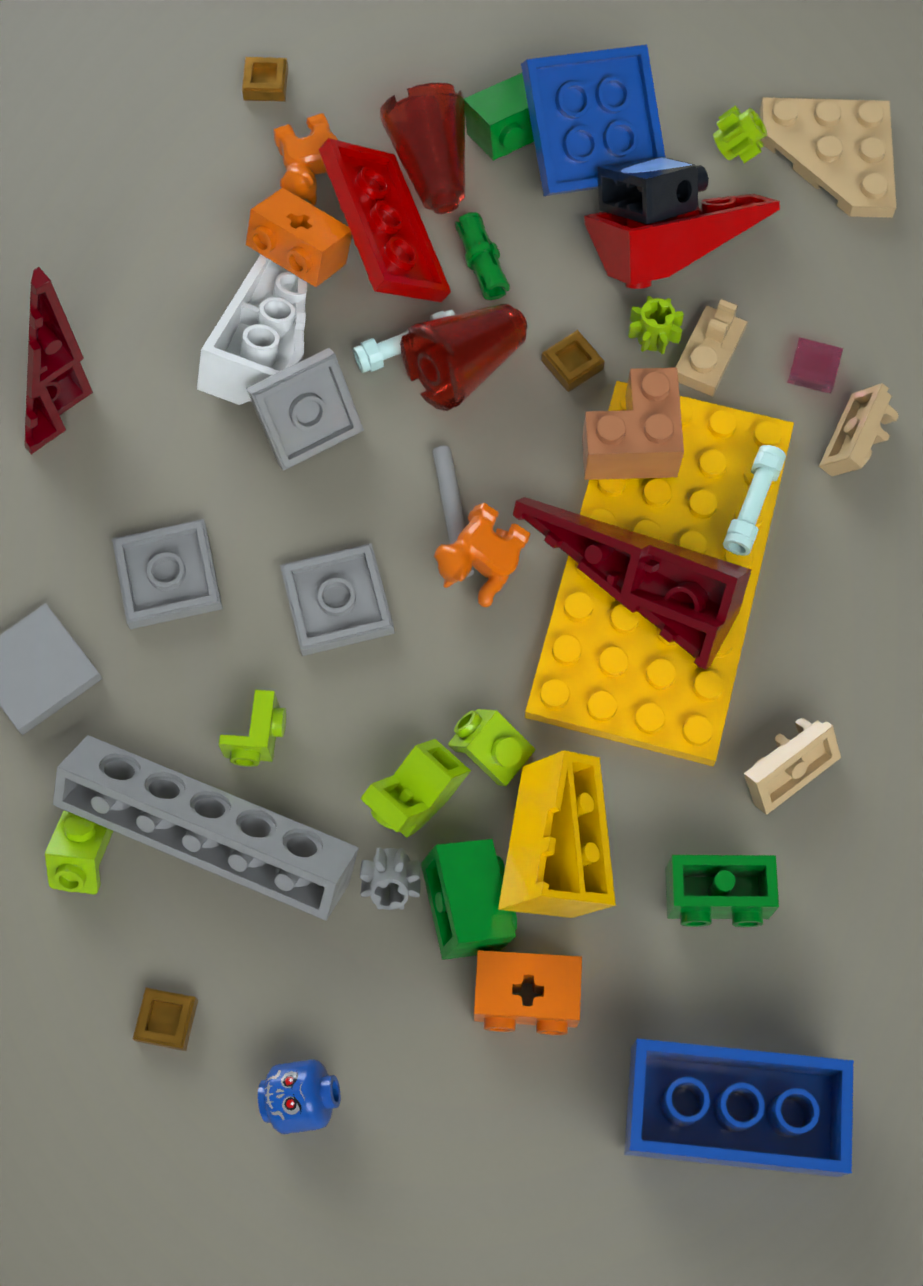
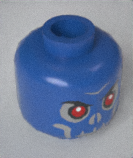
[258,1059,341,1134]

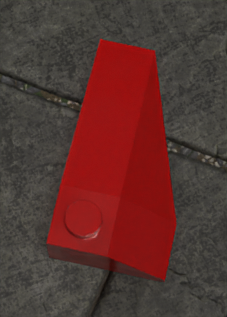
[584,194,780,289]

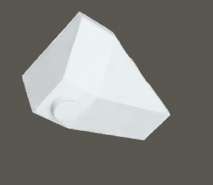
[197,254,307,405]

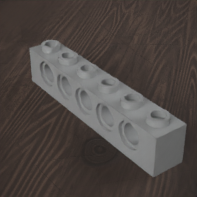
[53,735,359,921]

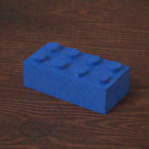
[624,1038,854,1177]

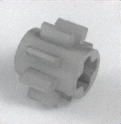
[360,847,421,910]

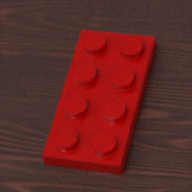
[319,138,451,303]

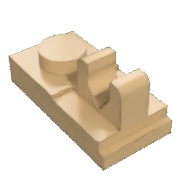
[676,299,748,397]
[819,383,898,477]
[744,718,841,815]

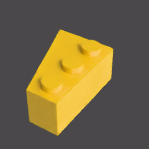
[498,750,616,918]

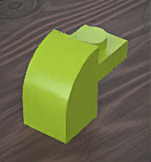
[360,739,471,838]

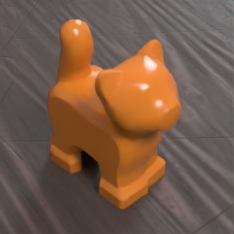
[274,113,338,206]
[434,503,531,608]

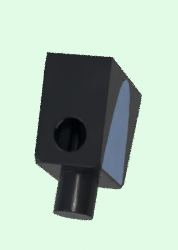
[598,157,709,224]

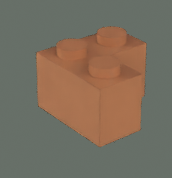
[582,367,684,480]

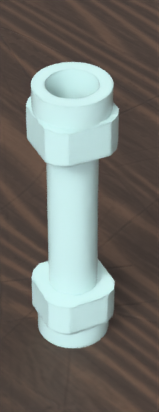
[353,309,461,373]
[723,445,786,556]

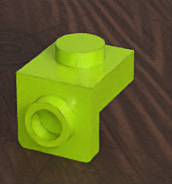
[219,690,286,767]
[448,709,536,787]
[45,811,113,894]

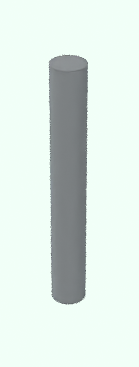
[433,446,474,577]

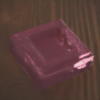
[787,337,843,394]

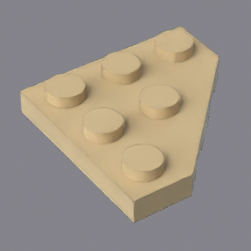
[760,97,897,218]

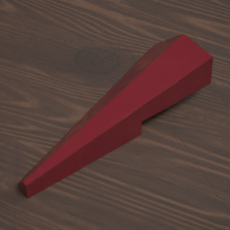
[24,267,93,454]
[513,497,752,670]

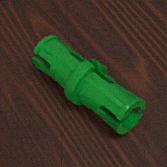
[455,212,510,300]

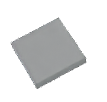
[246,348,364,471]
[112,519,223,629]
[280,543,395,656]
[0,603,103,736]

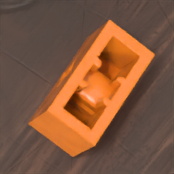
[246,187,352,287]
[474,950,582,1035]

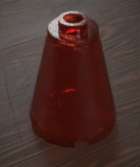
[380,83,465,214]
[400,304,527,411]

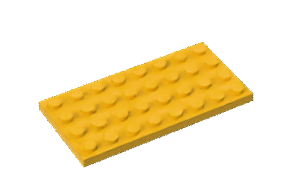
[525,381,794,767]

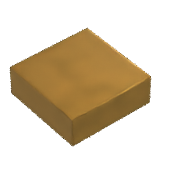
[242,57,288,102]
[541,330,605,392]
[133,988,198,1051]

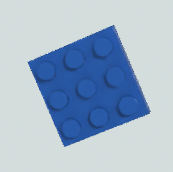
[521,44,665,197]

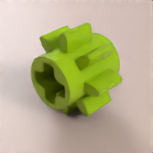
[713,105,767,163]
[628,296,684,354]

